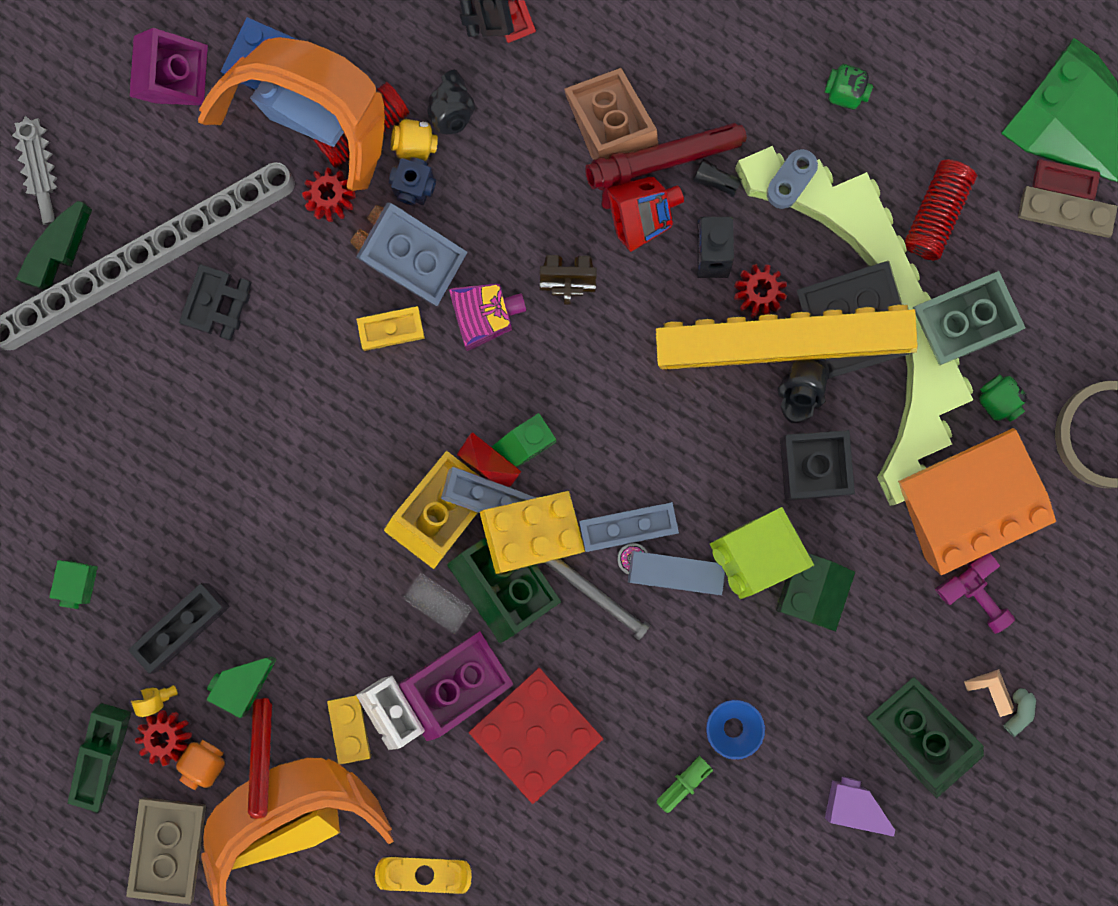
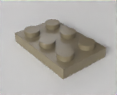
[126,797,206,905]

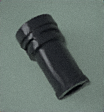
[693,158,742,197]

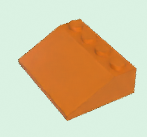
[898,428,1056,575]

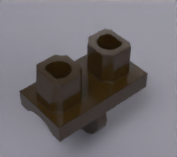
[540,255,597,305]

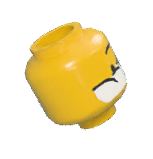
[391,119,438,161]

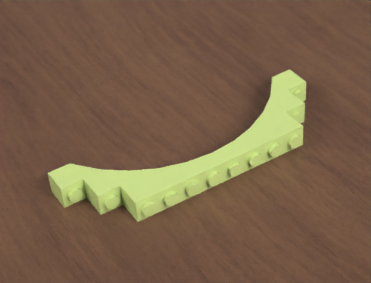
[735,146,973,506]

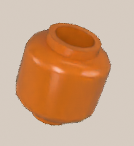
[176,739,225,790]

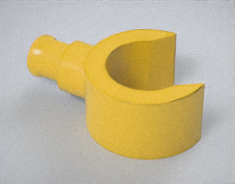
[131,685,178,717]

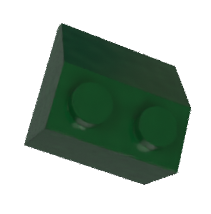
[775,553,855,632]

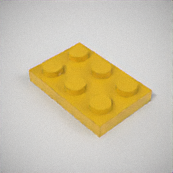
[479,491,585,574]

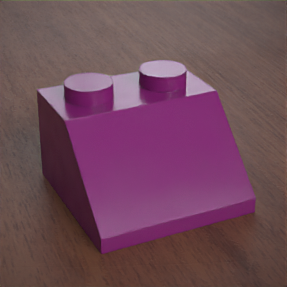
[130,28,208,105]

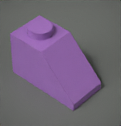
[825,777,895,836]

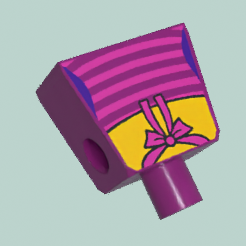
[449,284,526,351]

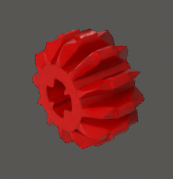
[302,167,356,222]
[734,264,787,317]
[135,710,192,766]

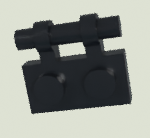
[459,0,514,37]
[179,264,252,341]

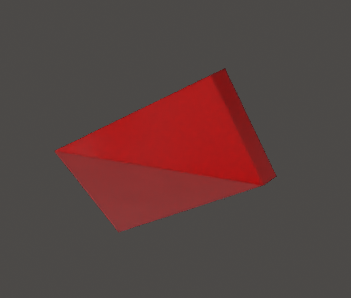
[457,432,522,488]

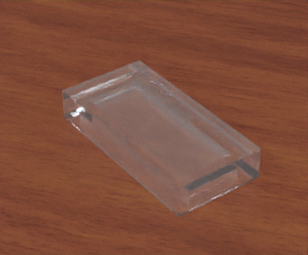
[403,573,473,634]

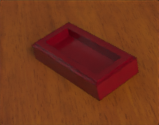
[1032,159,1100,201]

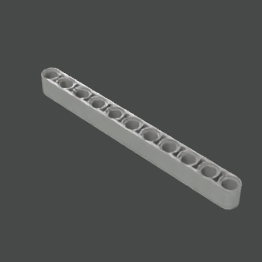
[0,162,295,350]

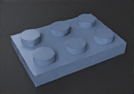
[356,203,467,306]

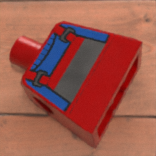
[607,177,684,252]

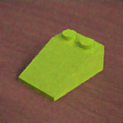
[710,507,814,599]

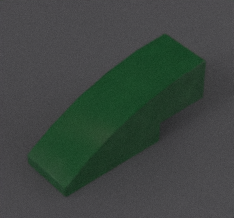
[16,201,92,291]
[68,703,131,813]

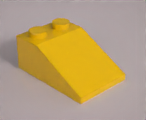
[384,451,479,569]

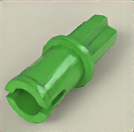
[657,756,713,813]

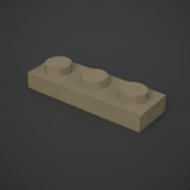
[1018,186,1118,238]

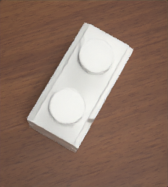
[356,676,425,750]

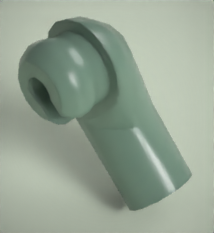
[1003,688,1036,737]

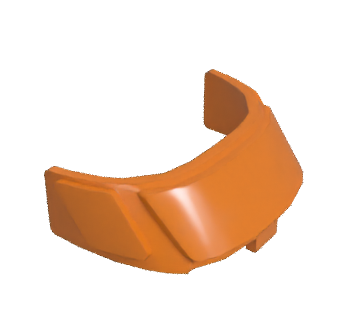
[198,37,385,191]
[201,758,394,906]

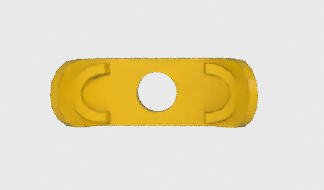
[375,857,472,894]

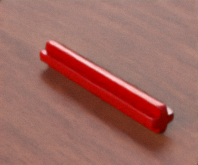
[248,698,272,819]

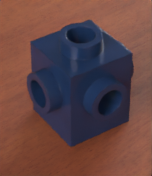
[389,157,436,205]

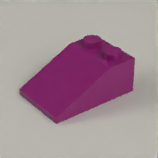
[398,631,514,741]

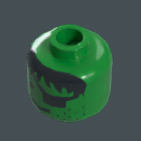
[824,64,873,110]
[979,374,1027,422]

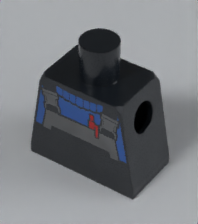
[697,217,734,278]

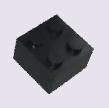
[780,430,855,501]

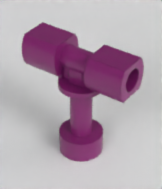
[935,553,1015,634]

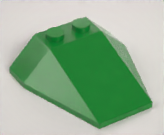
[1001,38,1118,183]

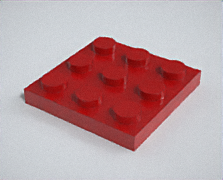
[468,667,603,804]

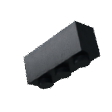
[128,583,230,674]

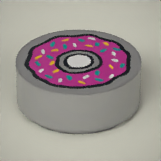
[617,543,648,574]

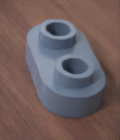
[767,149,818,209]

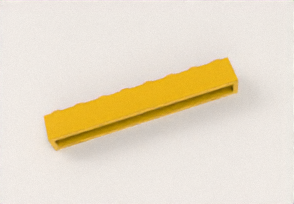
[656,305,918,369]

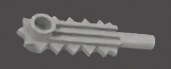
[12,116,58,225]

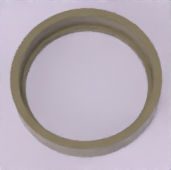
[1055,381,1118,488]

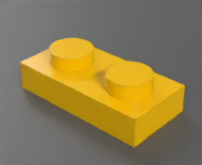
[356,306,425,351]
[327,695,371,765]

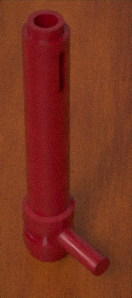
[585,123,747,209]

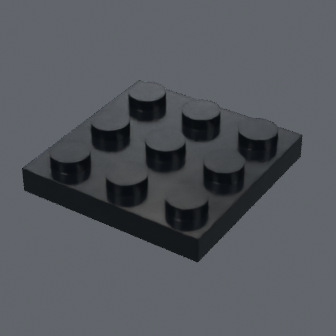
[797,261,912,379]

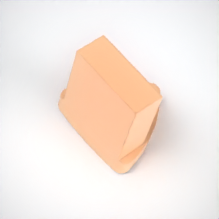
[964,669,1014,717]

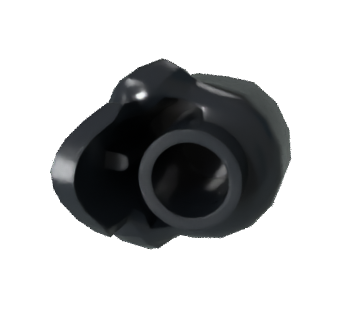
[427,69,475,135]
[778,359,829,423]

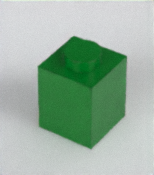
[49,560,98,609]

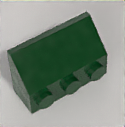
[447,537,561,644]

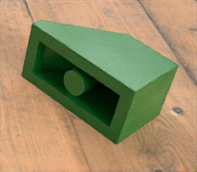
[491,413,556,468]
[207,656,277,718]

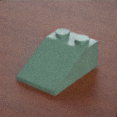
[913,271,1025,366]

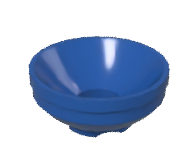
[706,700,765,759]

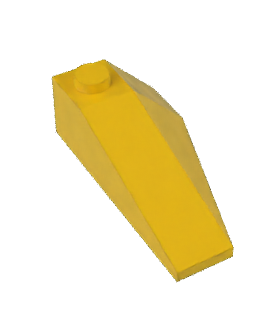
[232,807,340,870]

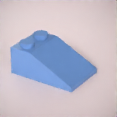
[250,81,344,147]

